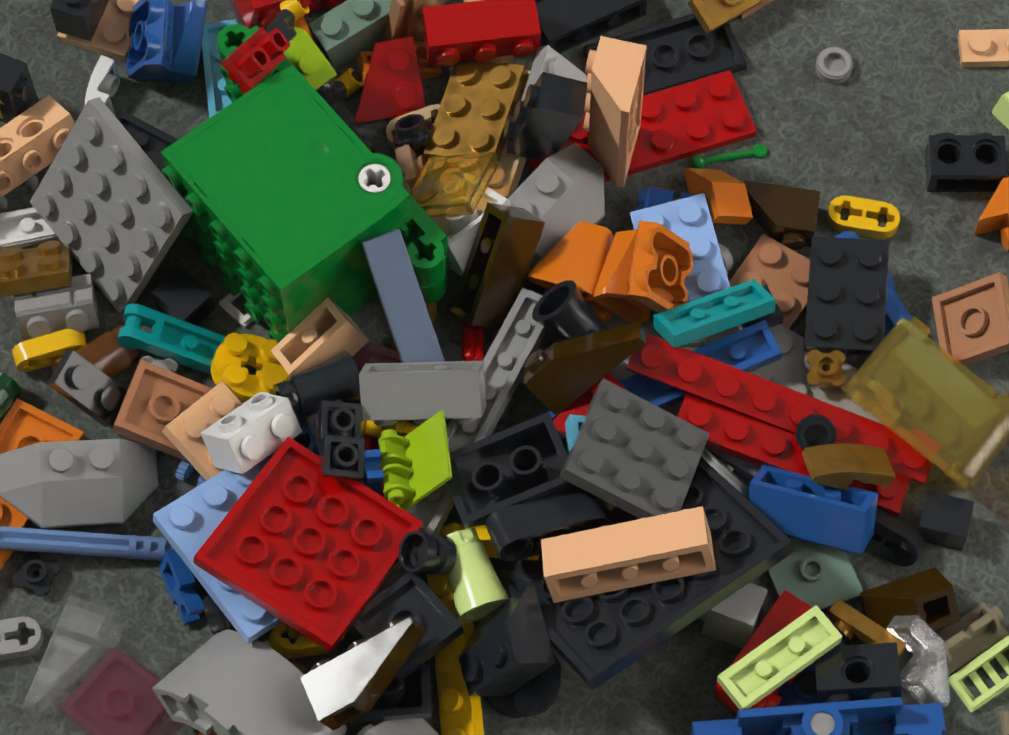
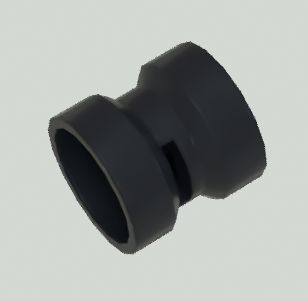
[399,531,457,576]

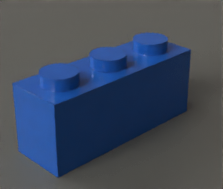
[748,465,878,554]

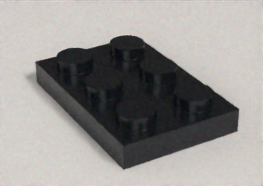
[804,236,890,356]

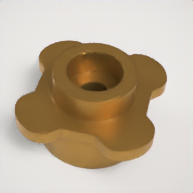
[806,350,846,388]

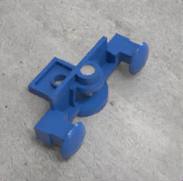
[691,641,946,735]

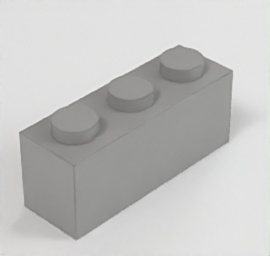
[359,361,487,426]

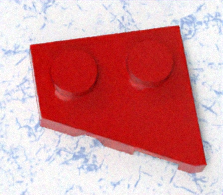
[354,36,426,124]

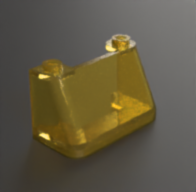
[840,316,1009,492]

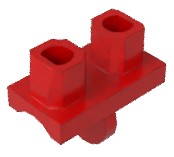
[220,27,290,94]

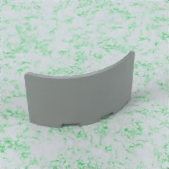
[152,629,347,735]

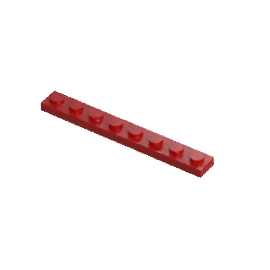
[626,333,938,484]

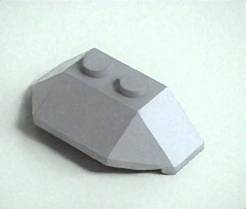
[508,143,605,274]
[0,438,159,529]

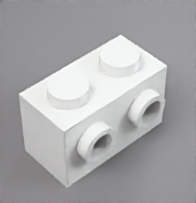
[200,392,302,474]

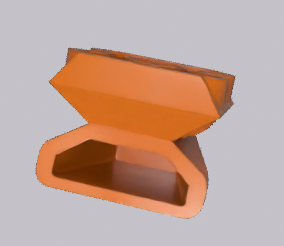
[527,221,615,323]
[593,221,693,323]

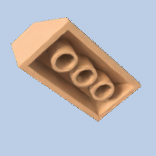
[583,36,647,188]

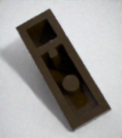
[524,321,646,416]

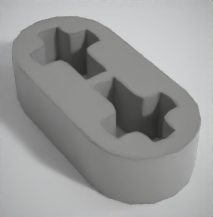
[0,617,44,661]

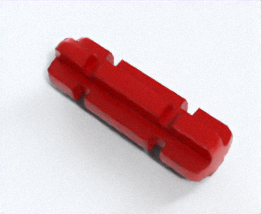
[461,321,484,361]

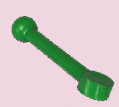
[690,144,767,169]

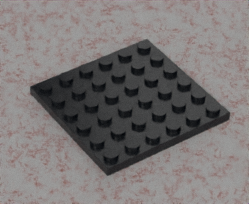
[489,457,795,690]

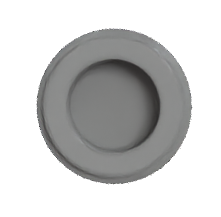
[815,47,853,84]

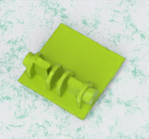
[378,410,452,511]

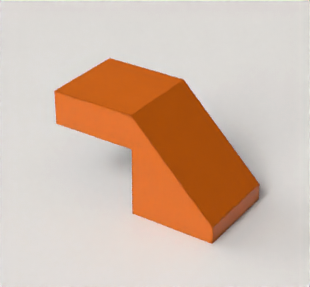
[684,168,753,225]

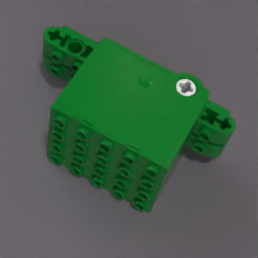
[161,24,449,343]

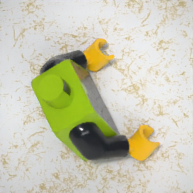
[266,0,364,106]

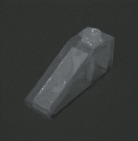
[22,595,122,720]

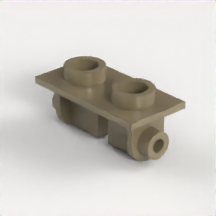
[919,602,1009,679]

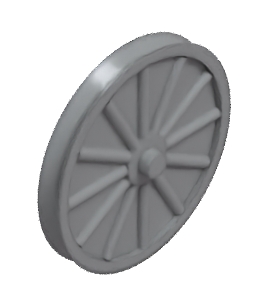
[701,447,749,498]

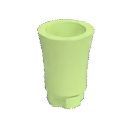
[447,528,510,623]

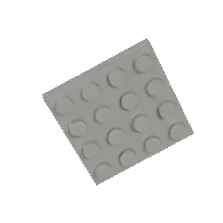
[30,97,193,314]

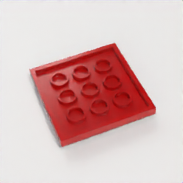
[193,437,423,652]

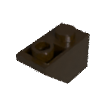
[860,567,960,634]

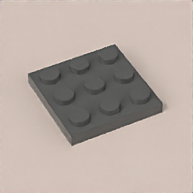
[560,378,709,519]

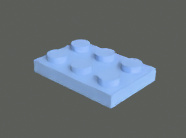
[630,193,730,314]

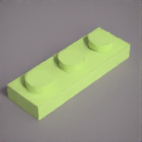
[717,605,843,710]

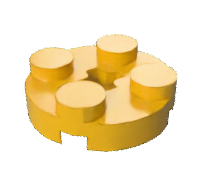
[210,333,290,404]

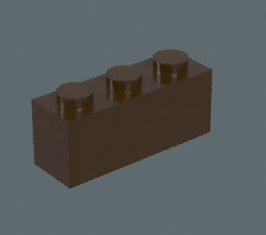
[451,202,545,329]

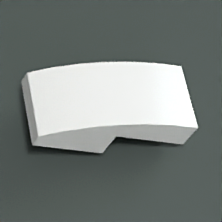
[84,55,120,115]

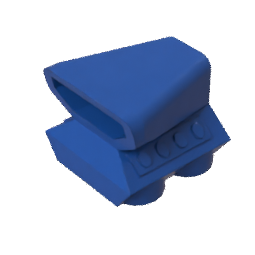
[126,0,207,83]

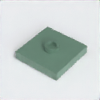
[766,537,863,612]

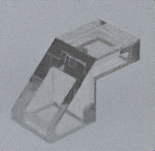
[886,615,951,707]

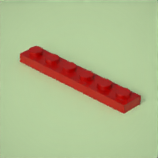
[677,393,911,518]

